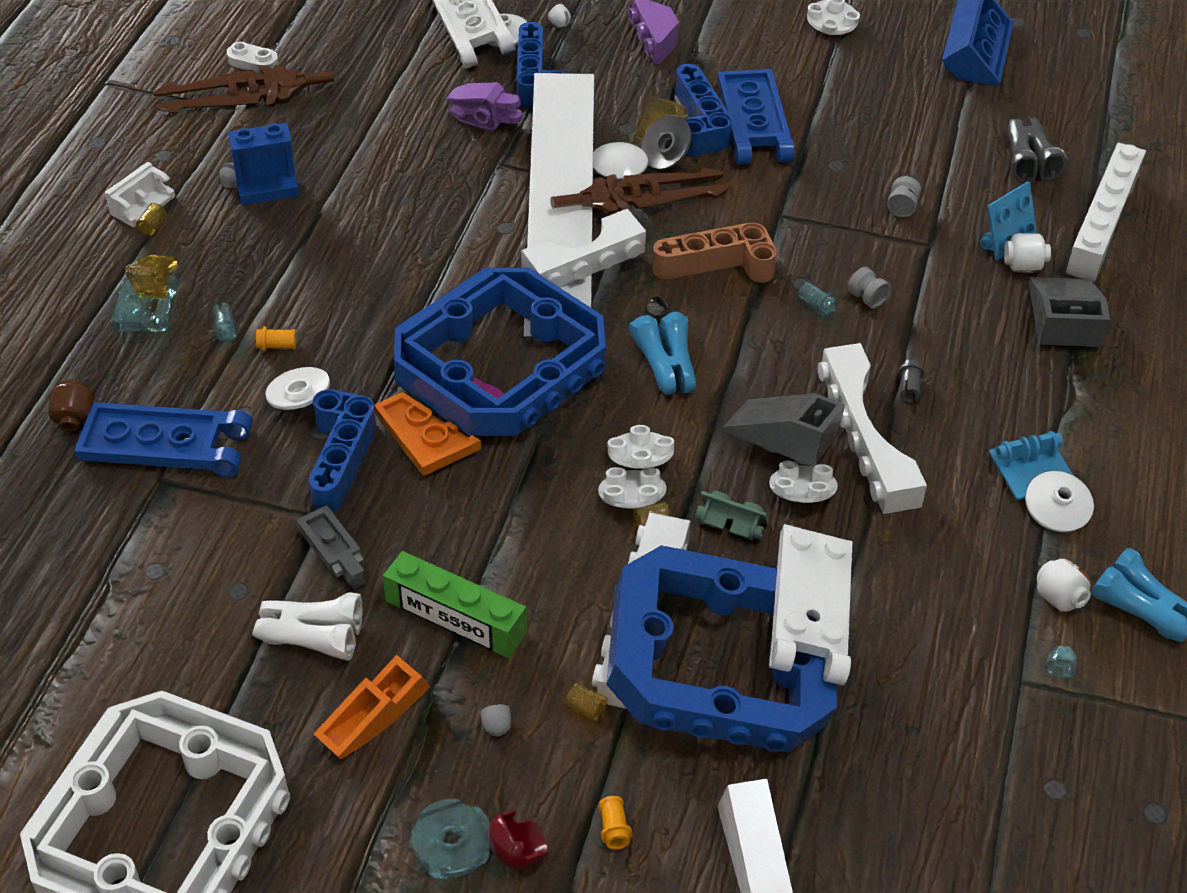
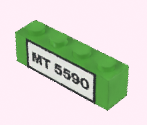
[383,551,527,658]

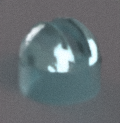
[1046,646,1078,678]

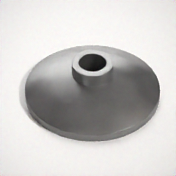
[641,115,691,170]

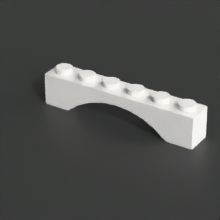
[1065,143,1146,282]
[818,343,927,514]
[592,512,690,709]

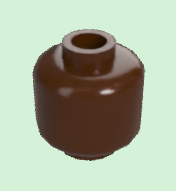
[48,380,94,431]

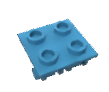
[980,181,1037,261]
[989,431,1074,501]

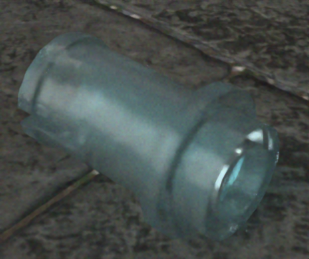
[798,281,838,316]
[212,303,238,341]

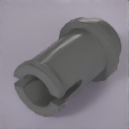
[899,360,925,402]

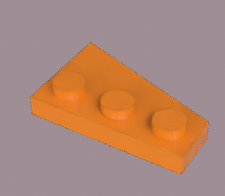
[374,392,481,476]

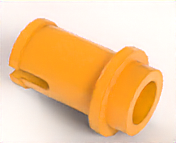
[256,326,296,352]
[598,796,632,850]

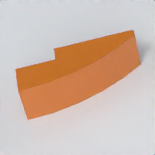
[314,655,430,759]

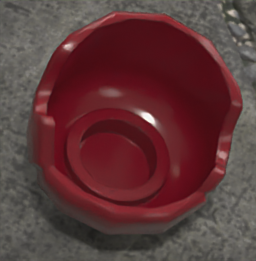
[489,810,548,870]

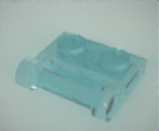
[111,275,179,332]

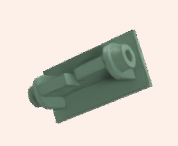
[695,491,769,541]

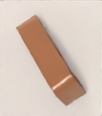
[652,223,777,283]

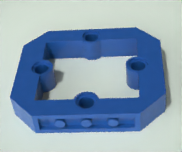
[394,268,606,436]
[606,545,837,753]

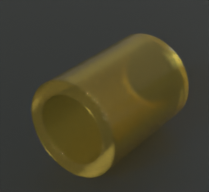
[136,203,167,236]
[633,501,671,528]
[565,683,608,722]

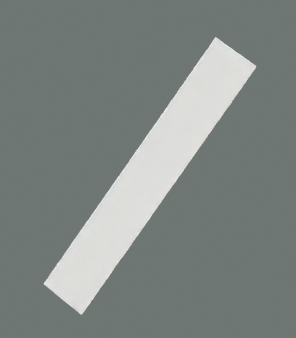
[524,73,594,336]

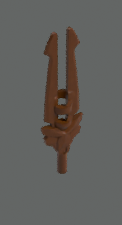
[153,65,335,114]
[550,167,730,214]

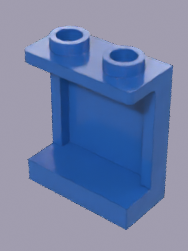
[228,123,300,205]

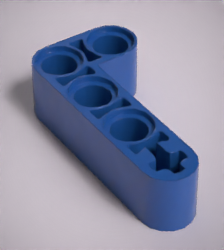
[517,22,567,108]
[675,64,733,156]
[309,389,377,512]

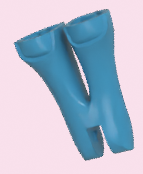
[629,312,696,395]
[1091,548,1187,642]

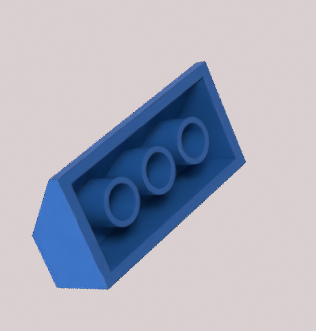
[942,0,1014,86]

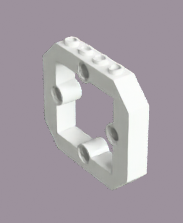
[20,691,290,893]

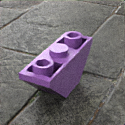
[629,0,679,65]

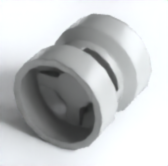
[887,176,921,217]
[847,267,891,309]

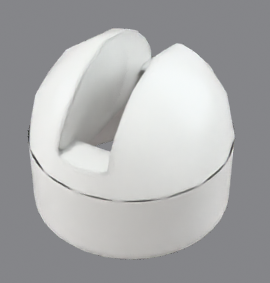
[548,4,571,28]

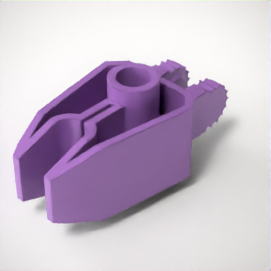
[446,82,523,131]

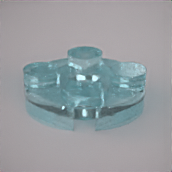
[411,798,490,880]

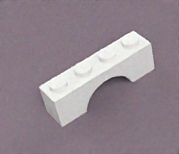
[522,208,646,287]

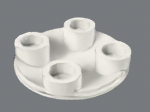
[807,0,860,35]
[593,142,648,182]
[607,425,674,468]
[769,460,838,503]
[598,467,666,508]

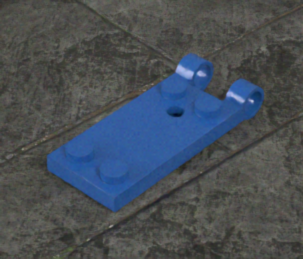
[717,69,794,165]
[74,402,253,477]

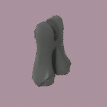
[1007,117,1068,182]

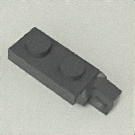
[296,505,366,590]

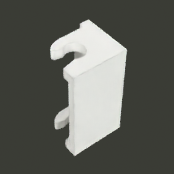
[105,162,175,227]

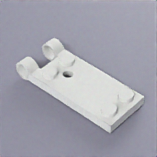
[432,0,516,69]
[769,524,852,686]

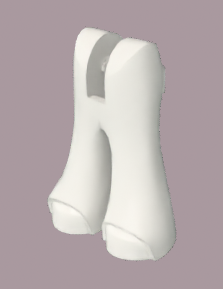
[252,593,363,661]

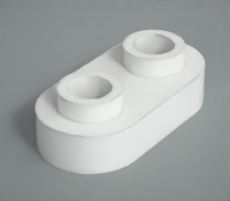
[227,41,279,74]

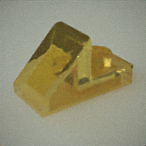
[636,96,687,140]
[125,255,177,299]

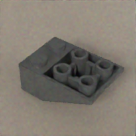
[1028,277,1110,347]
[722,393,845,467]

